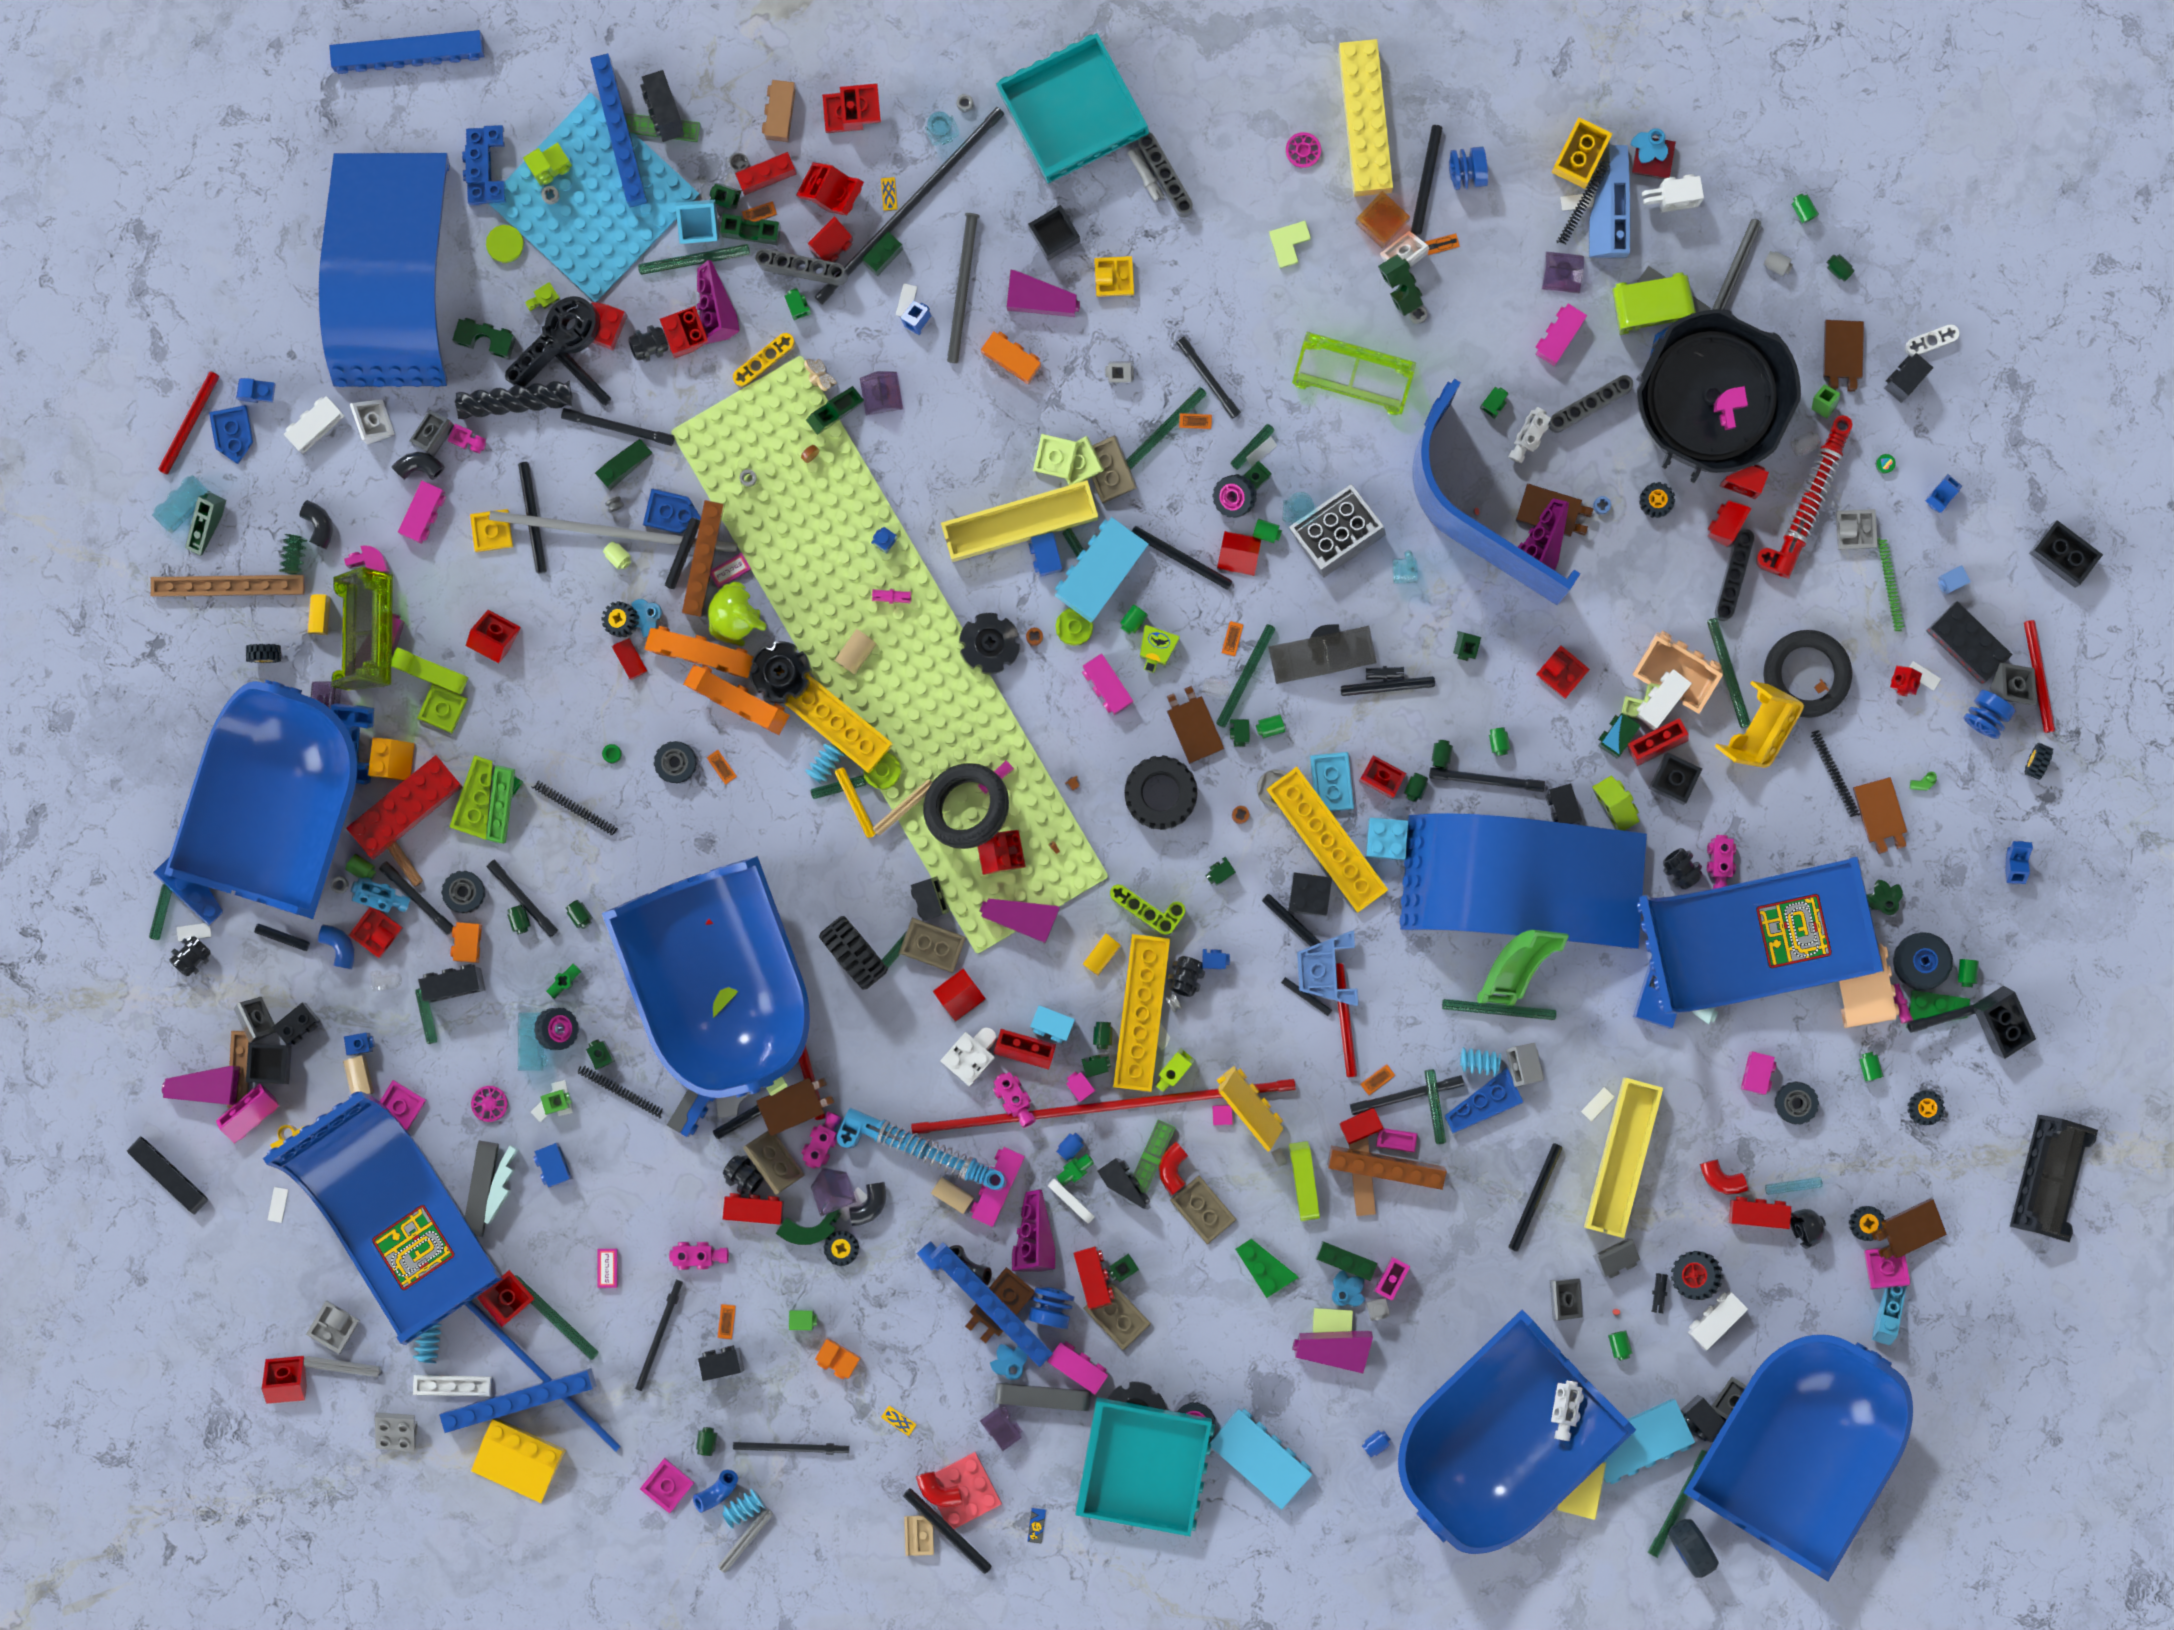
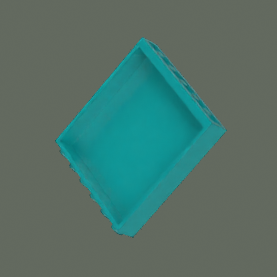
[996,33,1149,184]
[1075,1397,1215,1537]

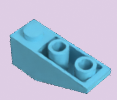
[1872,1286,1907,1346]

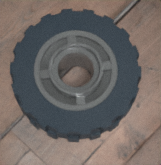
[653,741,697,784]
[441,871,485,914]
[1774,1081,1819,1125]

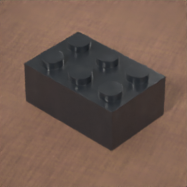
[640,70,684,142]
[2029,520,2103,588]
[418,964,486,1003]
[1972,986,2036,1059]

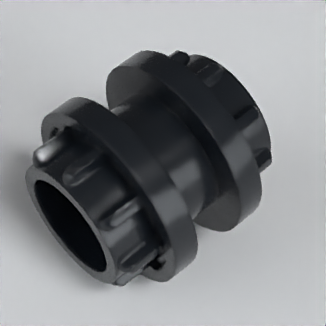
[628,325,669,363]
[1663,848,1702,889]
[169,936,211,977]
[1167,956,1205,997]
[723,1155,764,1195]

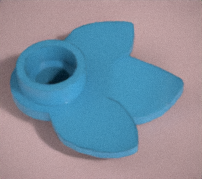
[1630,128,1668,163]
[631,599,662,637]
[1332,1270,1366,1307]
[990,1344,1027,1380]

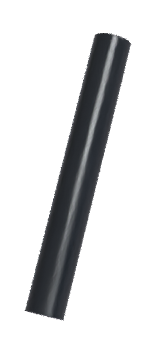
[1281,977,1332,1016]

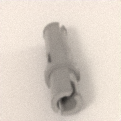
[1127,147,1165,203]

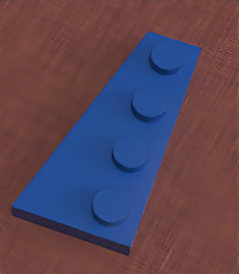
[153,858,223,926]
[1445,1067,1523,1134]

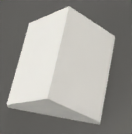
[1380,231,1429,267]
[350,399,395,445]

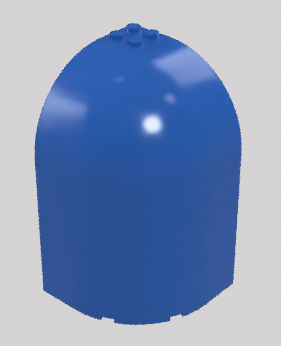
[164,680,357,919]
[602,856,810,1098]
[1398,1309,1636,1554]
[1683,1335,1913,1582]

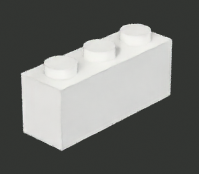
[284,396,345,454]
[1636,669,1692,730]
[1688,1292,1748,1350]

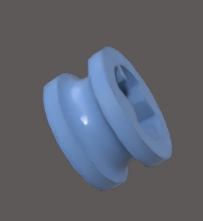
[1593,496,1611,515]

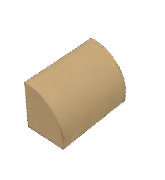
[835,629,876,675]
[343,1056,374,1095]
[931,1177,974,1214]

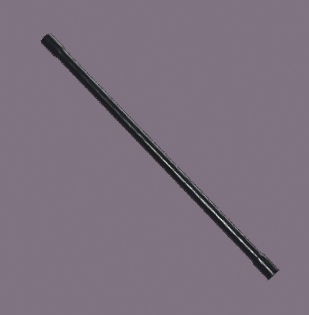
[814,107,1005,305]

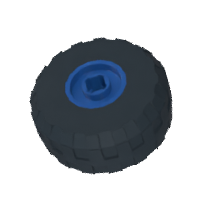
[1893,932,1953,990]
[1668,1519,1719,1578]

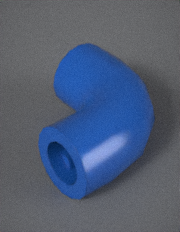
[318,924,355,970]
[693,1469,738,1513]

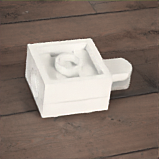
[1642,174,1704,213]
[940,1027,996,1086]

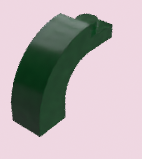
[775,1203,842,1245]

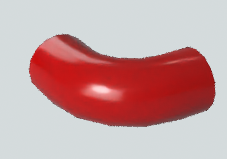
[1159,1141,1188,1196]
[1699,1159,1748,1195]
[916,1471,963,1507]

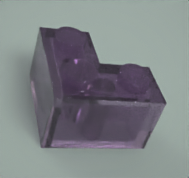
[980,1405,1023,1451]

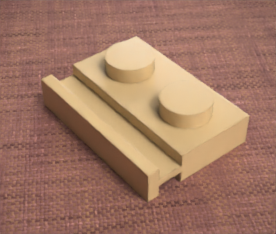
[904,1515,934,1556]

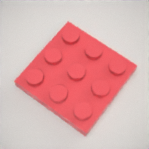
[935,1452,1002,1529]

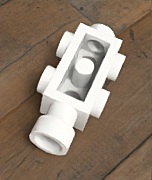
[1508,407,1551,464]
[1551,1381,1584,1441]

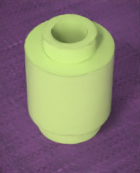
[603,541,631,570]

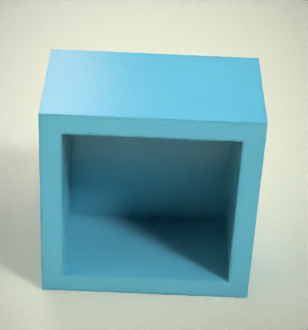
[676,200,719,244]
[1365,818,1408,861]
[1030,1005,1075,1044]

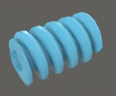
[805,743,846,784]
[1460,1047,1501,1076]
[413,1323,442,1364]
[722,1489,766,1529]

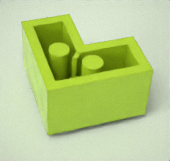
[523,142,572,186]
[1592,775,1640,831]

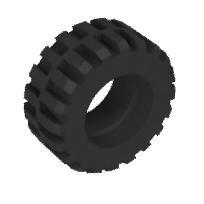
[1124,755,1198,830]
[819,916,888,990]

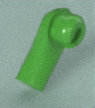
[1909,771,1937,791]

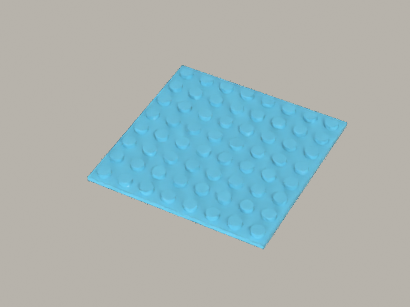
[488,93,700,303]

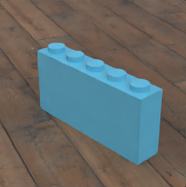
[1054,517,1148,622]
[1603,1398,1695,1484]
[1208,1408,1312,1510]

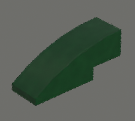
[806,386,865,435]

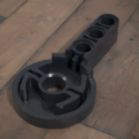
[505,296,600,387]

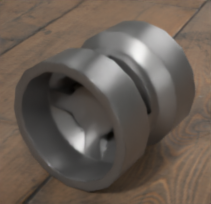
[729,153,750,174]

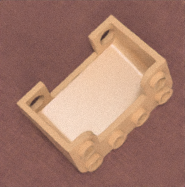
[1633,631,1723,714]
[1839,943,1899,1028]

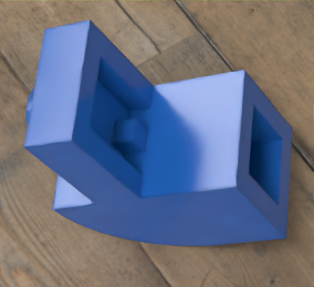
[236,378,276,403]
[1925,474,1962,513]
[2005,841,2033,884]

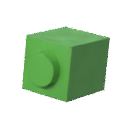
[1811,384,1840,419]
[789,1310,817,1330]

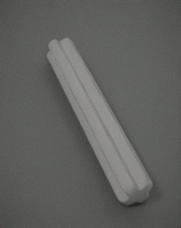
[304,1356,381,1377]
[718,1508,773,1573]

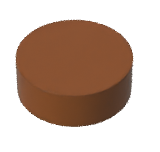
[801,445,820,463]

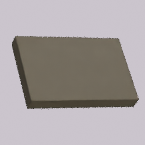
[1091,435,1137,503]
[899,917,966,973]
[743,1131,805,1195]
[1170,1175,1237,1244]
[1083,1281,1151,1351]

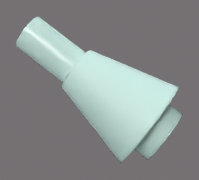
[1691,1007,1718,1024]

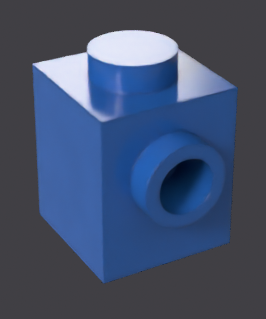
[343,1032,375,1056]

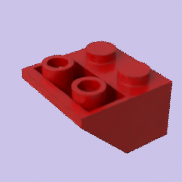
[660,306,709,358]
[977,830,1026,875]

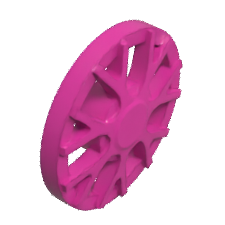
[1286,132,1321,168]
[471,1086,508,1122]

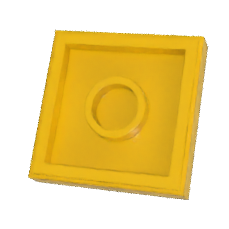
[470,509,513,552]

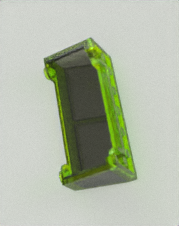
[331,566,393,691]

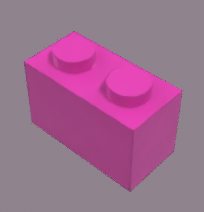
[1741,1051,1777,1095]
[1066,1071,1095,1102]
[1374,1257,1410,1301]

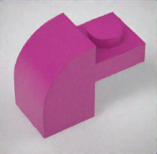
[1714,386,1748,430]
[344,545,390,578]

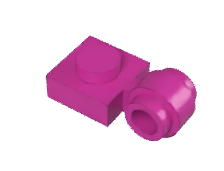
[447,424,486,454]

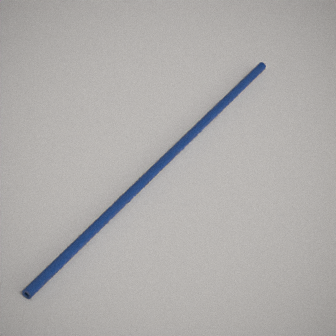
[465,1301,621,1452]

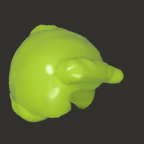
[708,582,767,647]

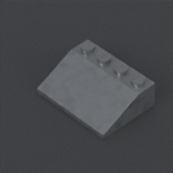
[1289,484,1386,578]

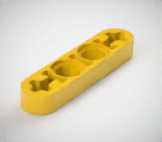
[733,333,795,387]

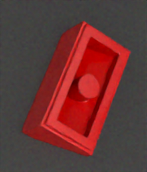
[611,638,647,680]
[1339,1108,1384,1145]

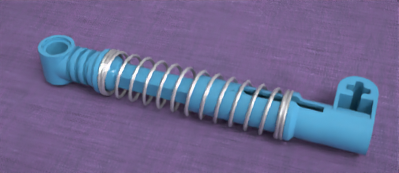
[837,1108,1007,1190]

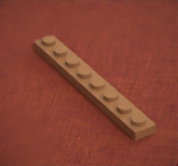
[150,575,304,597]

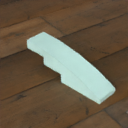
[484,1146,519,1224]

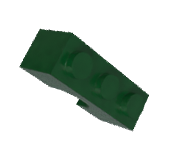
[720,214,781,245]
[1378,254,1423,316]
[452,318,516,360]
[1315,1241,1378,1281]

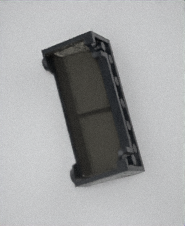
[2009,1114,2098,1242]

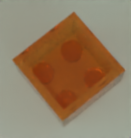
[1355,191,1410,249]

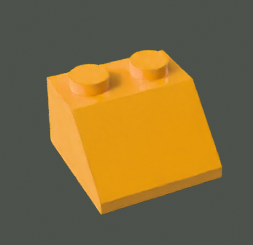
[368,737,415,781]

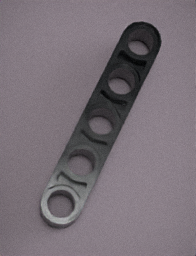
[1715,529,1754,621]
[127,1136,208,1215]

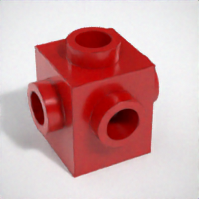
[1890,665,1922,697]

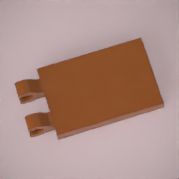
[1853,777,1907,854]

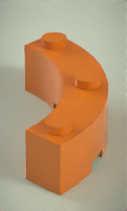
[644,626,754,678]
[683,664,790,735]

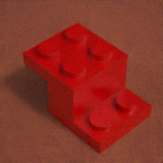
[822,83,881,133]
[796,162,864,216]

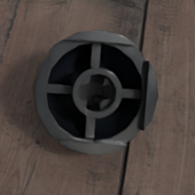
[1790,1209,1826,1249]

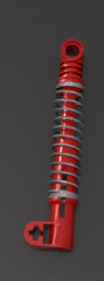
[1756,415,1853,579]

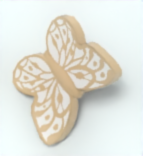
[804,359,837,391]

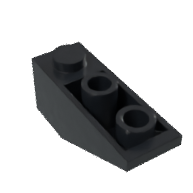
[1097,1158,1151,1210]

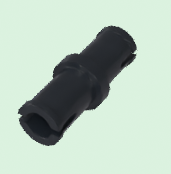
[1366,666,1404,681]
[1651,1273,1668,1314]

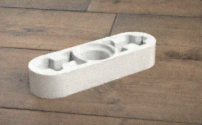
[1905,325,1959,356]
[1048,1179,1095,1224]

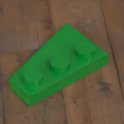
[1906,990,1970,1028]
[1235,1239,1299,1298]

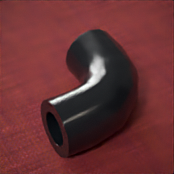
[391,452,445,480]
[299,500,333,550]
[849,1182,886,1226]
[949,1245,992,1286]

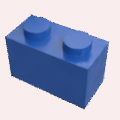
[1028,532,1062,577]
[533,1143,572,1187]

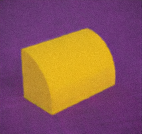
[307,594,331,635]
[1083,933,1121,976]

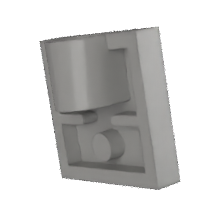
[1836,509,1878,550]
[306,1301,360,1354]
[375,1412,417,1451]

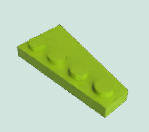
[449,755,493,840]

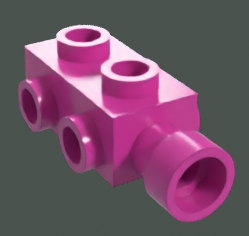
[1707,835,1736,889]
[993,1072,1036,1128]
[801,1111,842,1169]
[669,1242,729,1270]

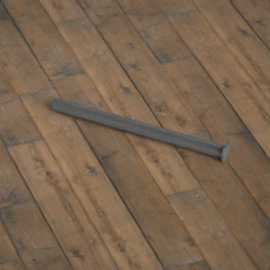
[947,213,980,364]
[1694,219,1761,357]

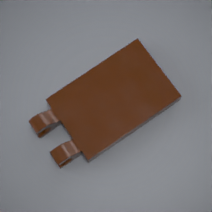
[1823,320,1864,392]
[1516,483,1594,537]
[1167,686,1224,764]
[756,1078,835,1136]
[1871,1198,1947,1259]
[965,1267,1035,1344]

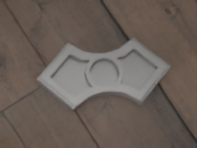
[716,1092,750,1118]

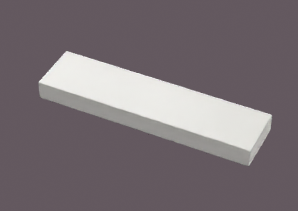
[413,1375,492,1397]

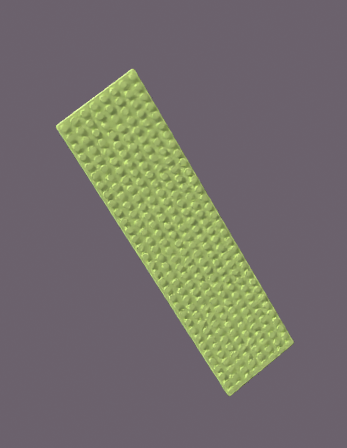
[671,356,1108,953]

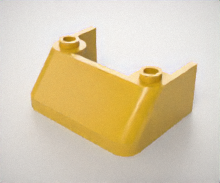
[1715,681,1804,768]

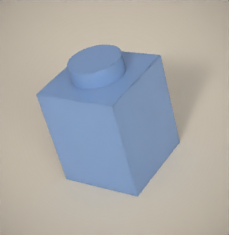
[1938,565,1971,595]

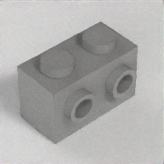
[1506,1043,1544,1087]

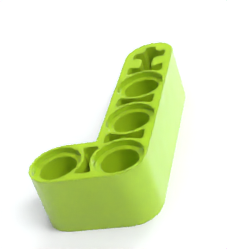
[389,647,469,695]
[1110,884,1185,935]
[1289,1141,1320,1222]

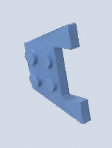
[1297,931,1358,1006]

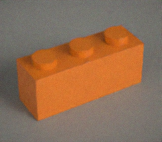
[981,331,1041,385]

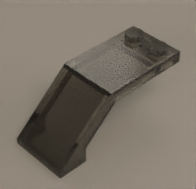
[1268,625,1377,684]

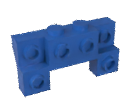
[462,125,506,206]
[331,703,374,785]

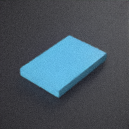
[1310,752,1354,812]

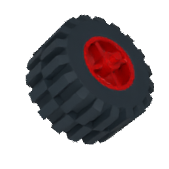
[1671,1251,1723,1300]

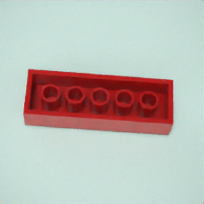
[346,755,463,860]

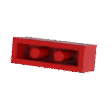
[735,152,796,196]
[1628,718,1689,766]
[993,1029,1056,1070]
[722,1193,784,1225]
[1728,1197,1792,1229]
[1073,1246,1115,1310]

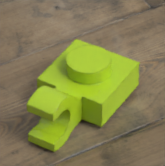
[525,282,560,311]

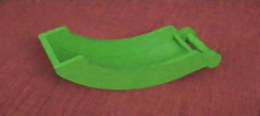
[1477,930,1569,1006]

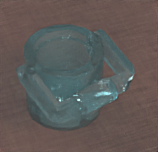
[924,111,960,146]
[1282,492,1314,524]
[1393,550,1418,584]

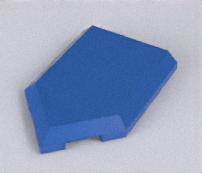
[209,405,253,464]
[643,489,701,534]

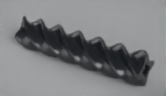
[455,380,573,419]

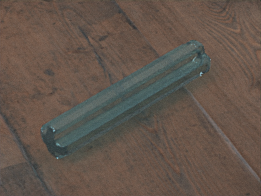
[1765,1177,1823,1195]

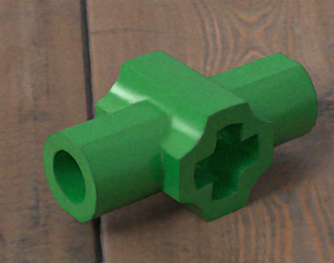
[546,963,582,999]
[1056,1154,1094,1186]

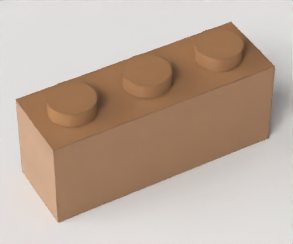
[762,80,796,142]

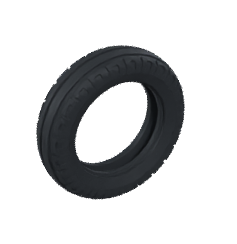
[1763,630,1852,718]
[923,763,1009,849]

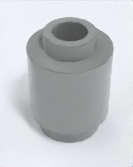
[1763,251,1793,276]

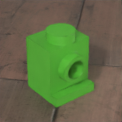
[540,1089,572,1115]

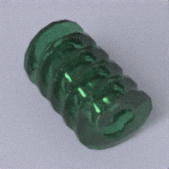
[279,534,308,575]

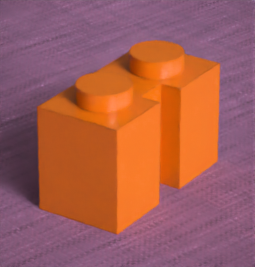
[450,922,482,963]
[815,1338,861,1380]

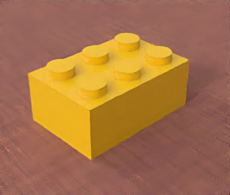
[1551,117,1613,189]

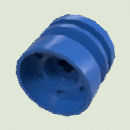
[1449,146,1488,190]
[1963,690,2016,739]
[1028,1287,1075,1329]

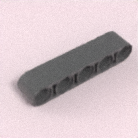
[1138,132,1193,218]
[755,249,848,285]
[1549,375,1633,433]
[465,1140,499,1237]
[994,1383,1091,1411]

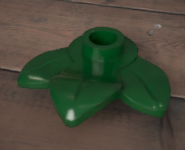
[1867,879,1903,915]

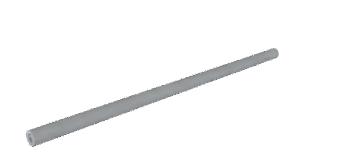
[489,511,738,553]

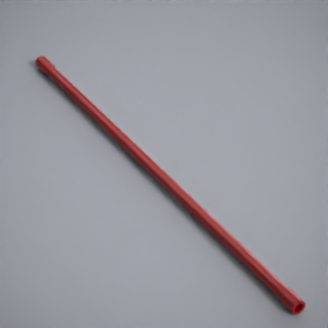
[911,1079,1296,1134]

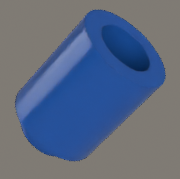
[916,1241,941,1271]

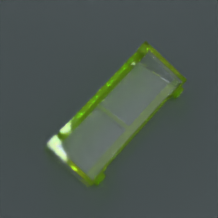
[1292,332,1416,415]

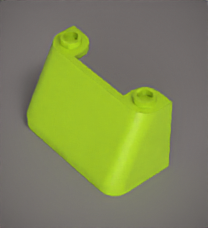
[1612,272,1696,335]

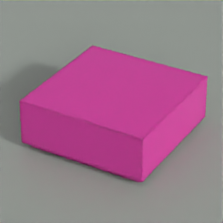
[1212,1105,1233,1125]

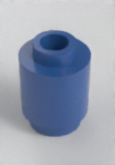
[1056,1132,1084,1162]
[1361,1430,1391,1458]

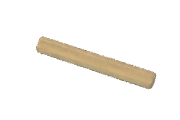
[873,780,932,835]

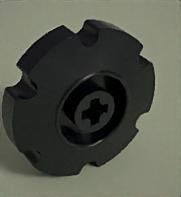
[959,613,1020,675]
[750,641,812,703]
[1108,1381,1166,1410]

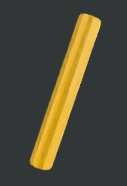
[835,767,876,838]

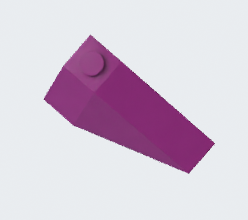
[697,260,740,345]
[1518,498,1569,571]
[1012,1189,1056,1272]

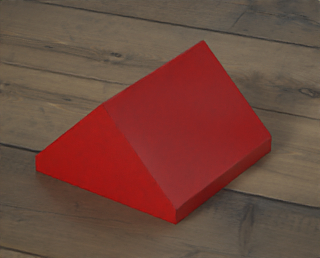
[1217,531,1261,576]
[1359,755,1407,799]
[933,968,986,1022]

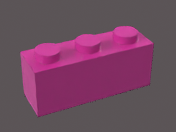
[1535,303,1587,367]
[398,480,446,544]
[1082,653,1133,715]
[216,1083,279,1144]
[1047,1341,1108,1395]

